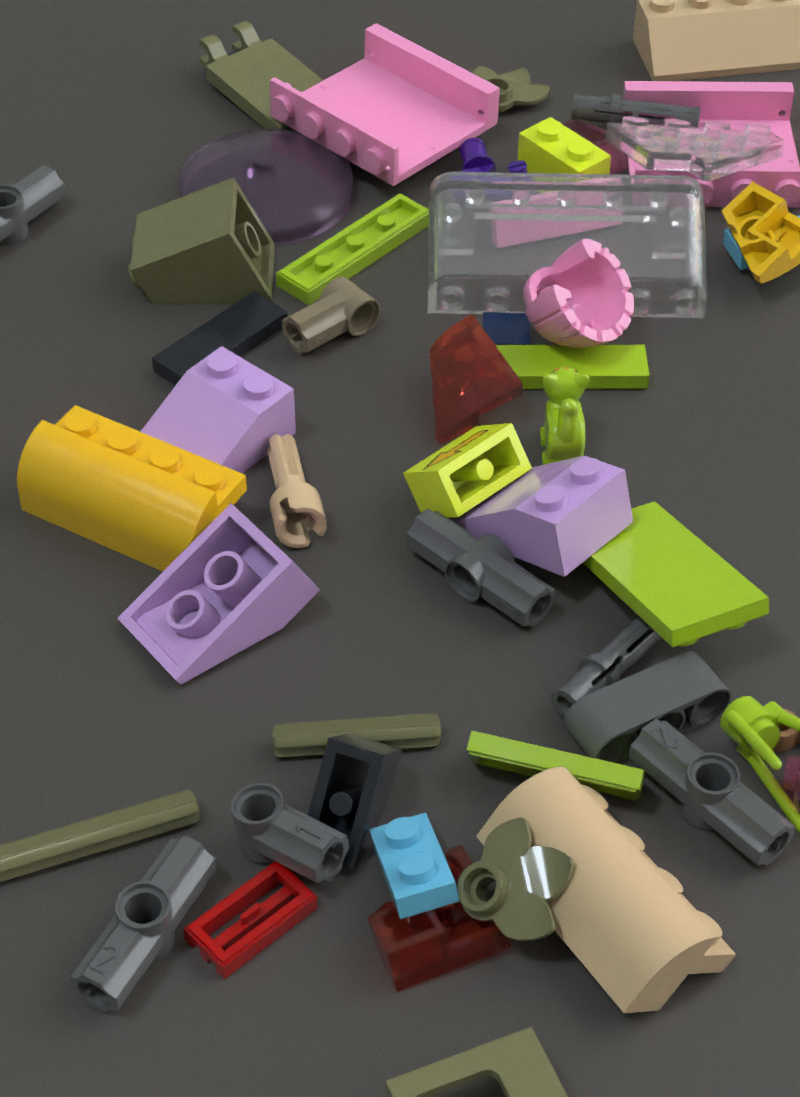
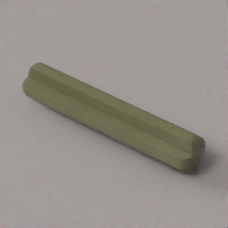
[272,713,441,758]

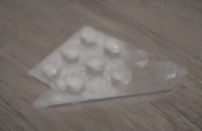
[605,117,785,181]

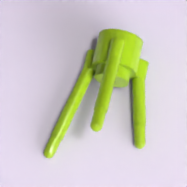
[720,696,800,834]

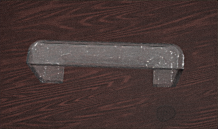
[427,172,707,318]

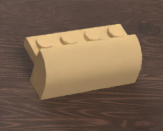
[476,767,736,1013]

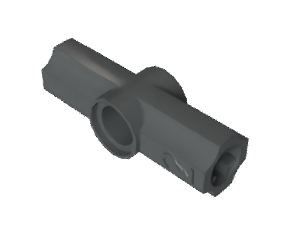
[0,165,66,245]
[406,508,555,629]
[629,719,795,867]
[70,835,217,1013]

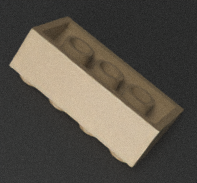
[633,0,800,81]

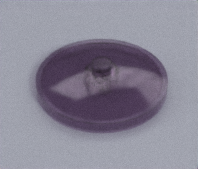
[179,129,353,246]

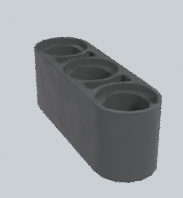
[564,651,732,764]

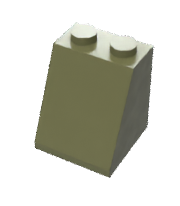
[128,177,275,304]

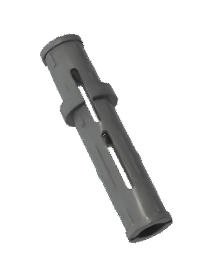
[571,93,700,134]
[551,615,662,718]

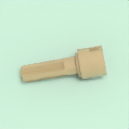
[267,433,327,548]

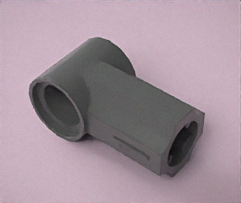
[231,783,349,883]

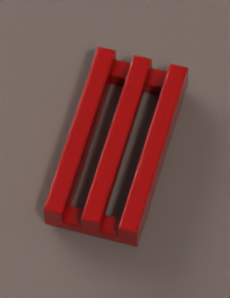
[183,861,318,979]

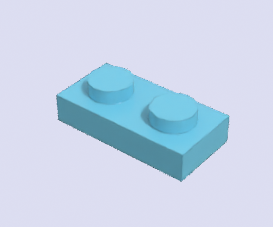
[369,812,460,919]

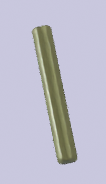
[0,789,200,882]

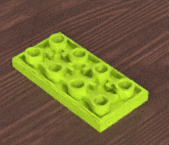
[583,501,769,647]

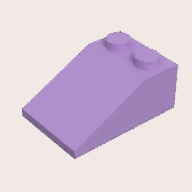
[140,346,296,474]
[451,456,633,577]
[117,503,320,685]

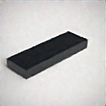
[152,291,288,385]

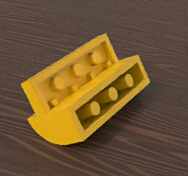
[17,405,247,572]

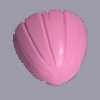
[523,239,634,348]

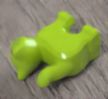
[539,367,590,465]

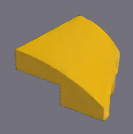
[722,181,800,284]

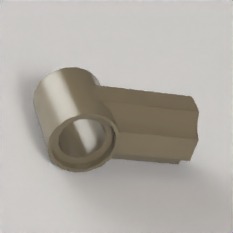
[282,277,381,355]

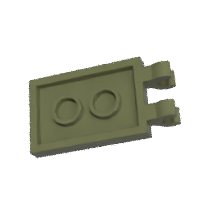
[199,21,323,142]

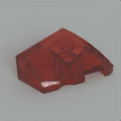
[429,314,523,444]
[367,845,511,992]

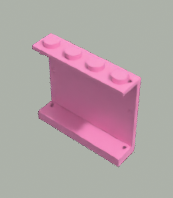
[270,23,500,186]
[622,81,800,208]

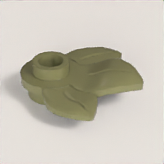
[472,66,550,114]
[457,818,574,941]

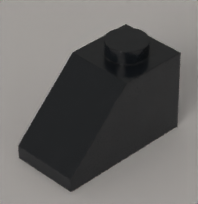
[308,733,402,870]

